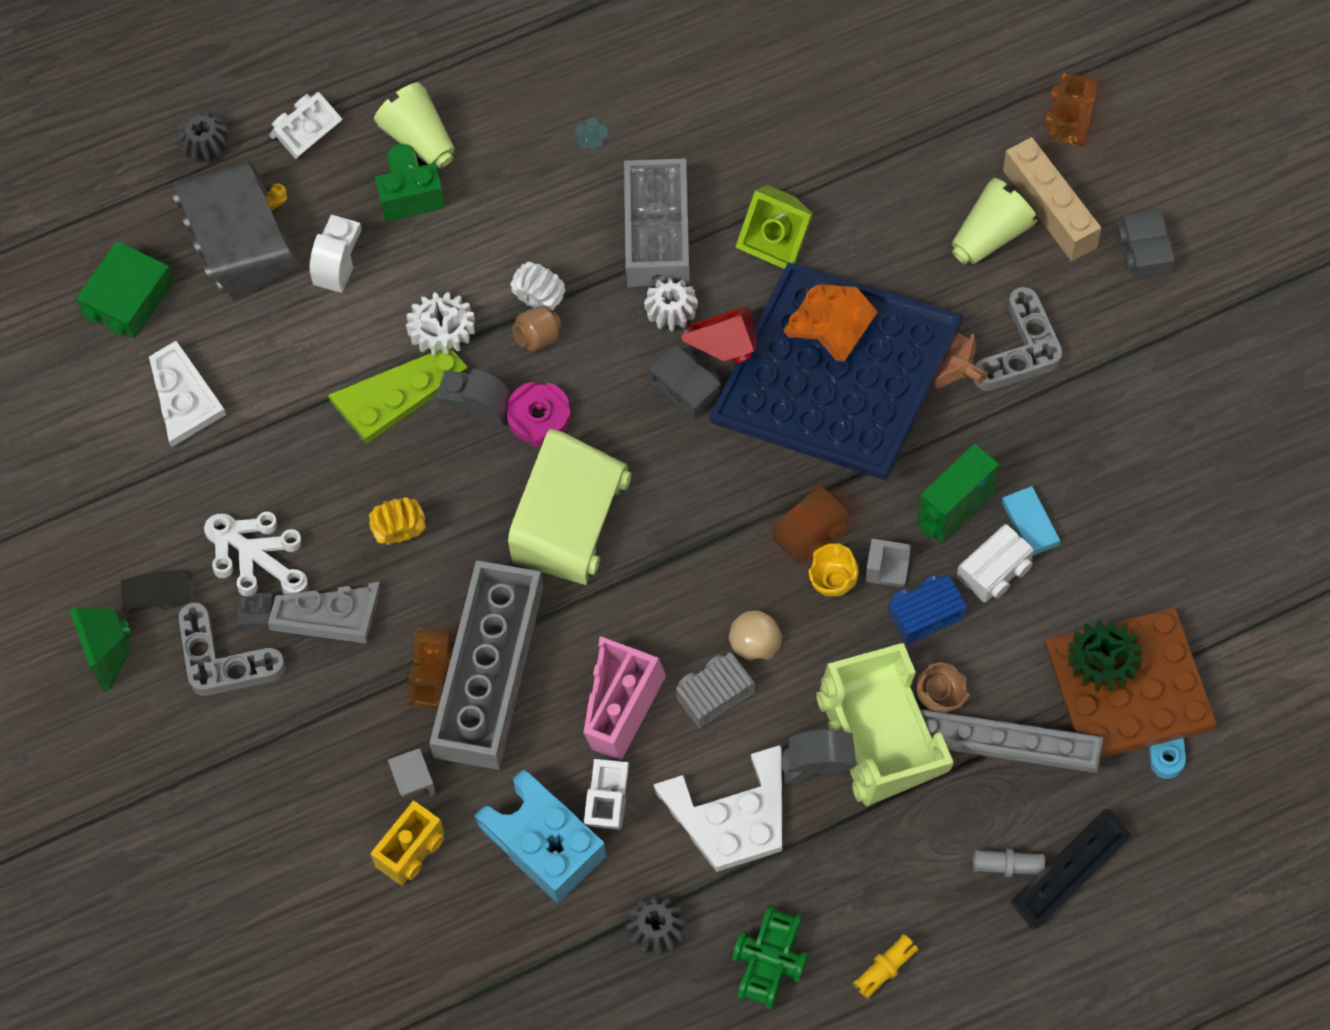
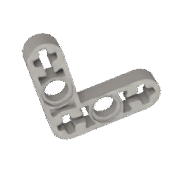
[973,287,1062,391]
[179,603,286,696]

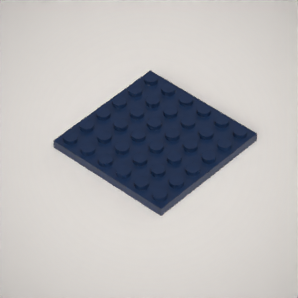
[709,262,963,481]

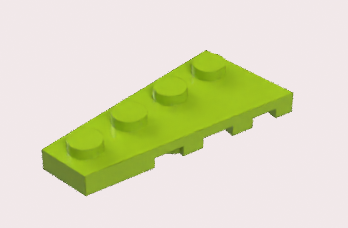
[328,348,469,445]

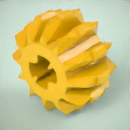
[369,497,426,545]

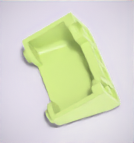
[508,429,631,585]

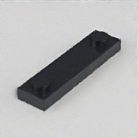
[1010,809,1131,929]

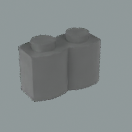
[1117,209,1174,279]
[648,345,721,419]

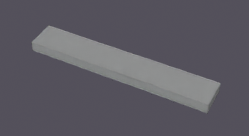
[920,709,1104,773]

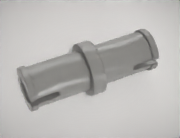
[973,849,1045,877]

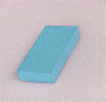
[1002,486,1060,555]

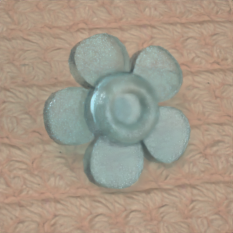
[574,118,609,150]

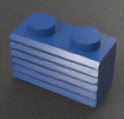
[888,575,967,645]

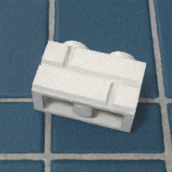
[957,524,1034,603]

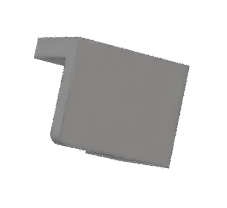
[866,539,911,587]
[388,748,436,797]

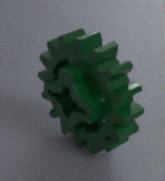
[1068,620,1142,692]

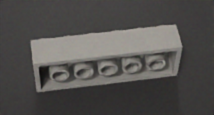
[429,560,544,770]

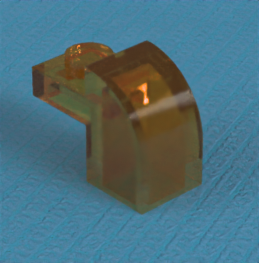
[408,628,452,709]

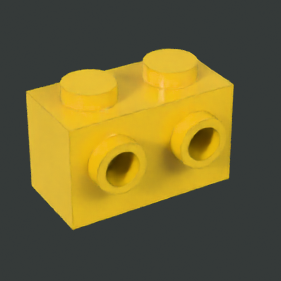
[370,800,445,886]

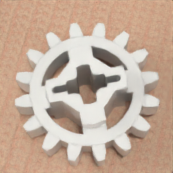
[406,292,475,356]

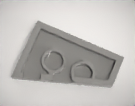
[268,582,381,644]

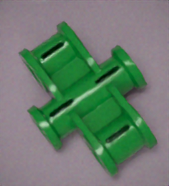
[732,905,809,1010]

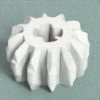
[510,262,566,311]
[644,276,698,332]

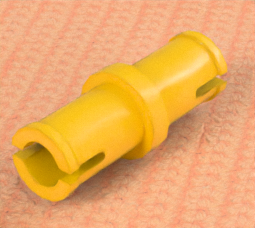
[853,934,919,999]

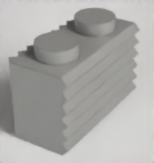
[676,652,755,729]

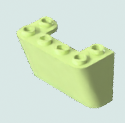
[816,643,954,806]

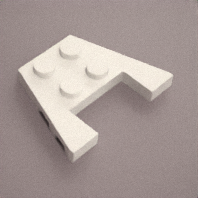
[654,745,782,872]

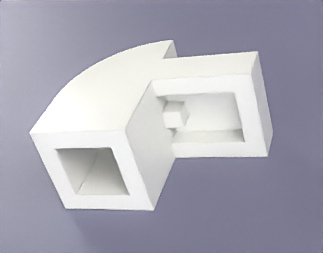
[310,215,362,293]
[584,759,629,830]

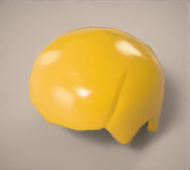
[808,543,859,597]

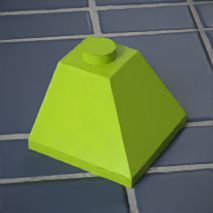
[735,185,813,269]

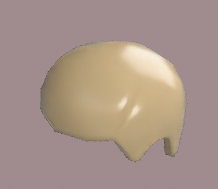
[728,611,783,661]

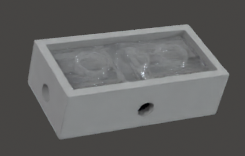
[624,159,690,287]

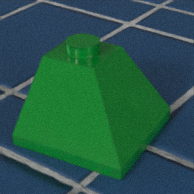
[69,607,133,692]

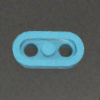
[1148,738,1186,779]

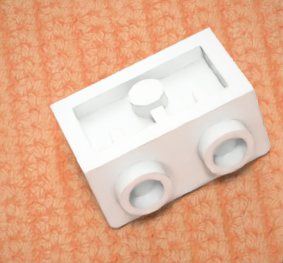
[269,91,343,159]

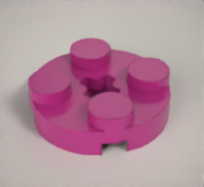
[507,382,571,447]

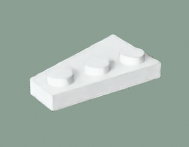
[149,341,226,448]

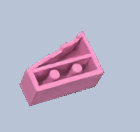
[583,636,666,761]

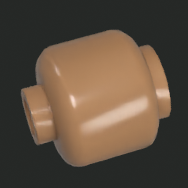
[512,306,562,352]

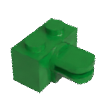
[375,144,445,222]

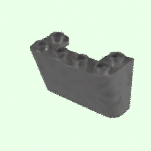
[171,161,301,302]

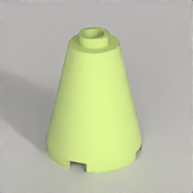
[374,82,455,169]
[952,178,1037,264]

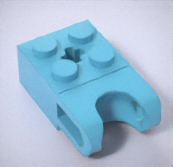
[474,770,607,904]

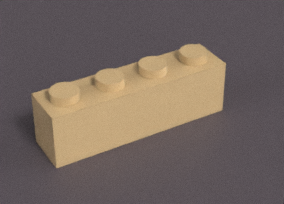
[1003,137,1101,261]

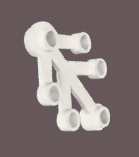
[204,512,308,596]

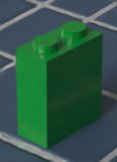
[75,241,175,339]
[918,444,999,544]

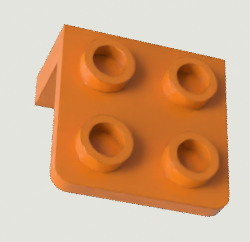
[784,284,877,361]

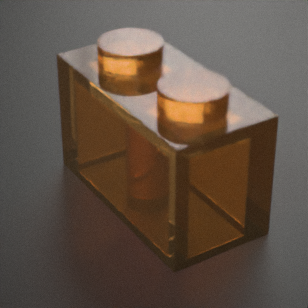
[773,485,848,566]

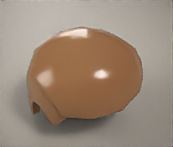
[916,662,970,713]

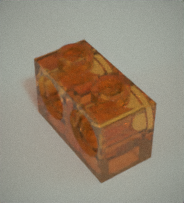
[1045,73,1099,147]

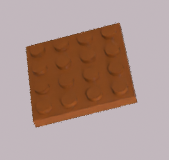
[1045,608,1217,758]

